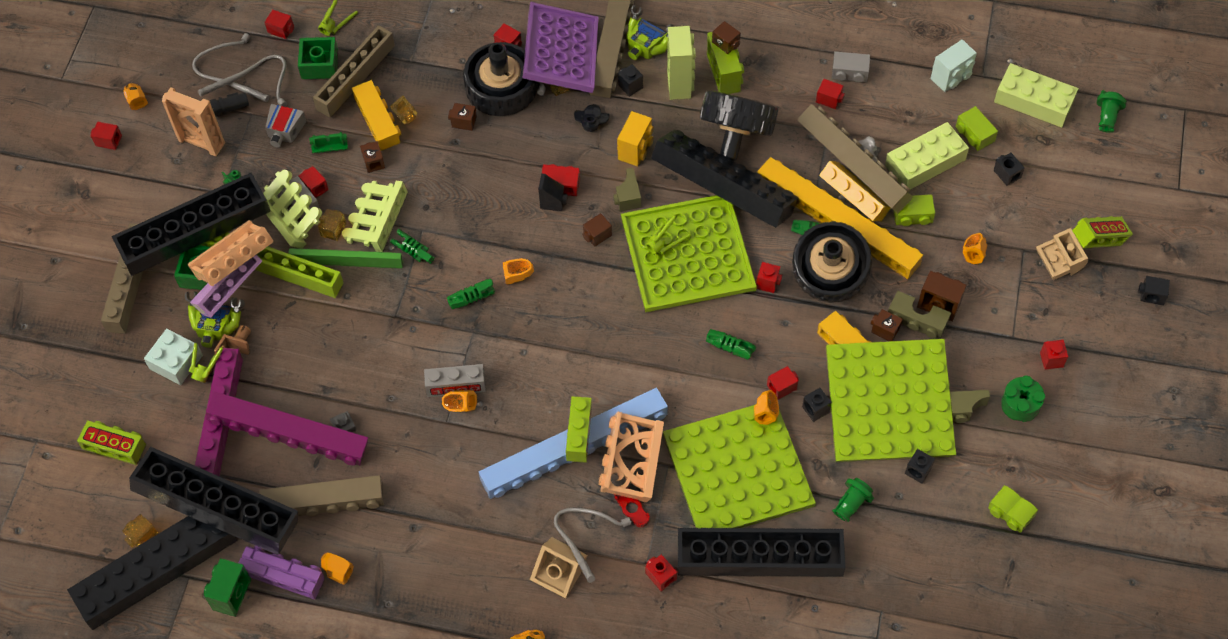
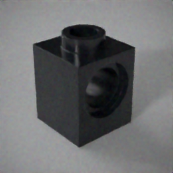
[993,152,1025,186]
[1138,276,1170,306]
[802,388,832,422]
[905,449,935,484]

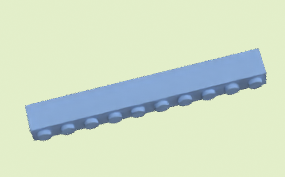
[478,387,668,499]

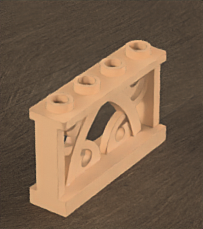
[162,87,225,156]
[187,220,273,286]
[599,411,664,503]

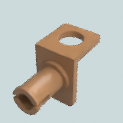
[214,325,251,355]

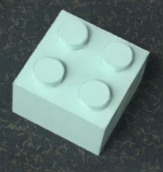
[930,40,977,92]
[144,328,203,385]

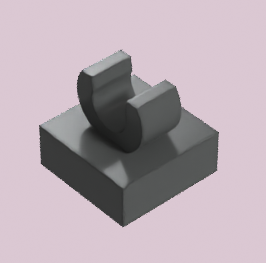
[330,411,356,432]

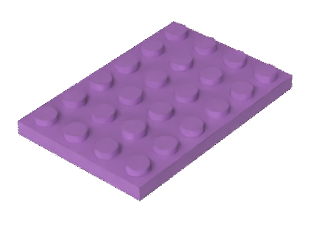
[522,2,598,93]

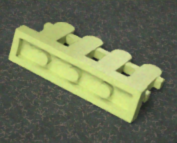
[263,170,322,249]
[342,181,408,252]

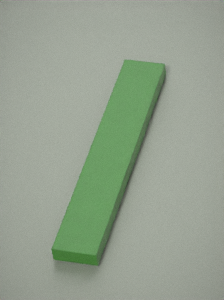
[288,248,403,268]

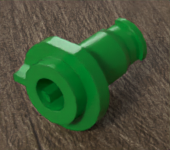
[1096,90,1127,133]
[832,478,874,522]

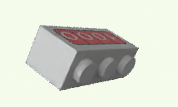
[424,364,486,397]

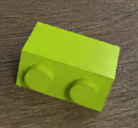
[956,106,998,151]
[893,194,935,226]

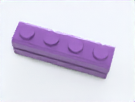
[238,546,325,600]

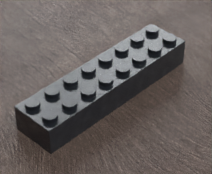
[651,129,799,228]
[111,172,271,277]
[129,446,298,555]
[67,516,238,630]
[678,528,846,577]

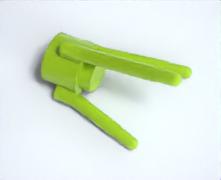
[318,0,358,36]
[646,215,692,255]
[188,343,223,383]

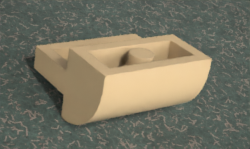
[1036,228,1088,280]

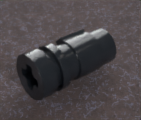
[210,92,249,117]

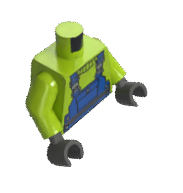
[626,5,674,60]
[185,292,245,348]

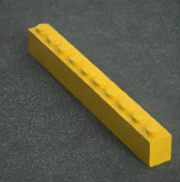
[757,157,923,279]

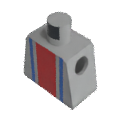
[266,104,306,147]

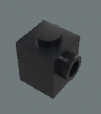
[618,64,643,97]

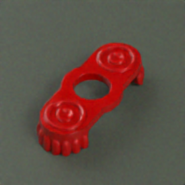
[614,487,650,527]

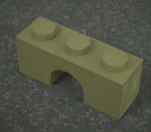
[888,291,951,339]

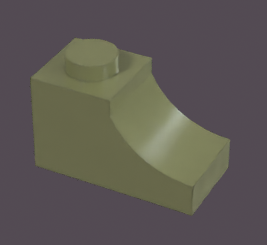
[613,168,641,212]
[950,390,990,423]

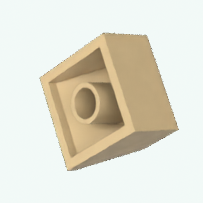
[530,537,588,598]

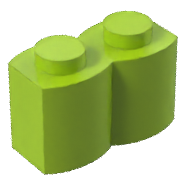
[988,485,1038,533]

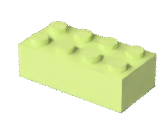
[667,26,696,100]
[994,63,1079,127]
[885,122,969,189]

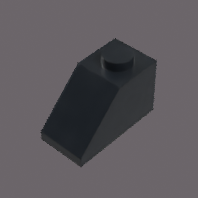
[538,173,568,211]

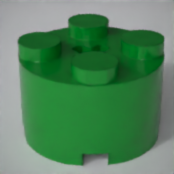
[1001,376,1045,422]

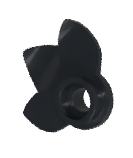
[574,104,610,132]

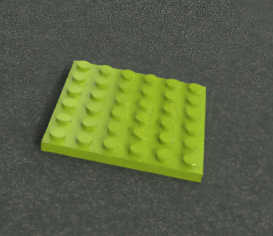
[621,195,757,312]
[826,339,956,462]
[663,405,816,528]

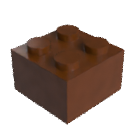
[917,270,967,322]

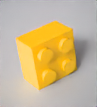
[617,111,654,167]

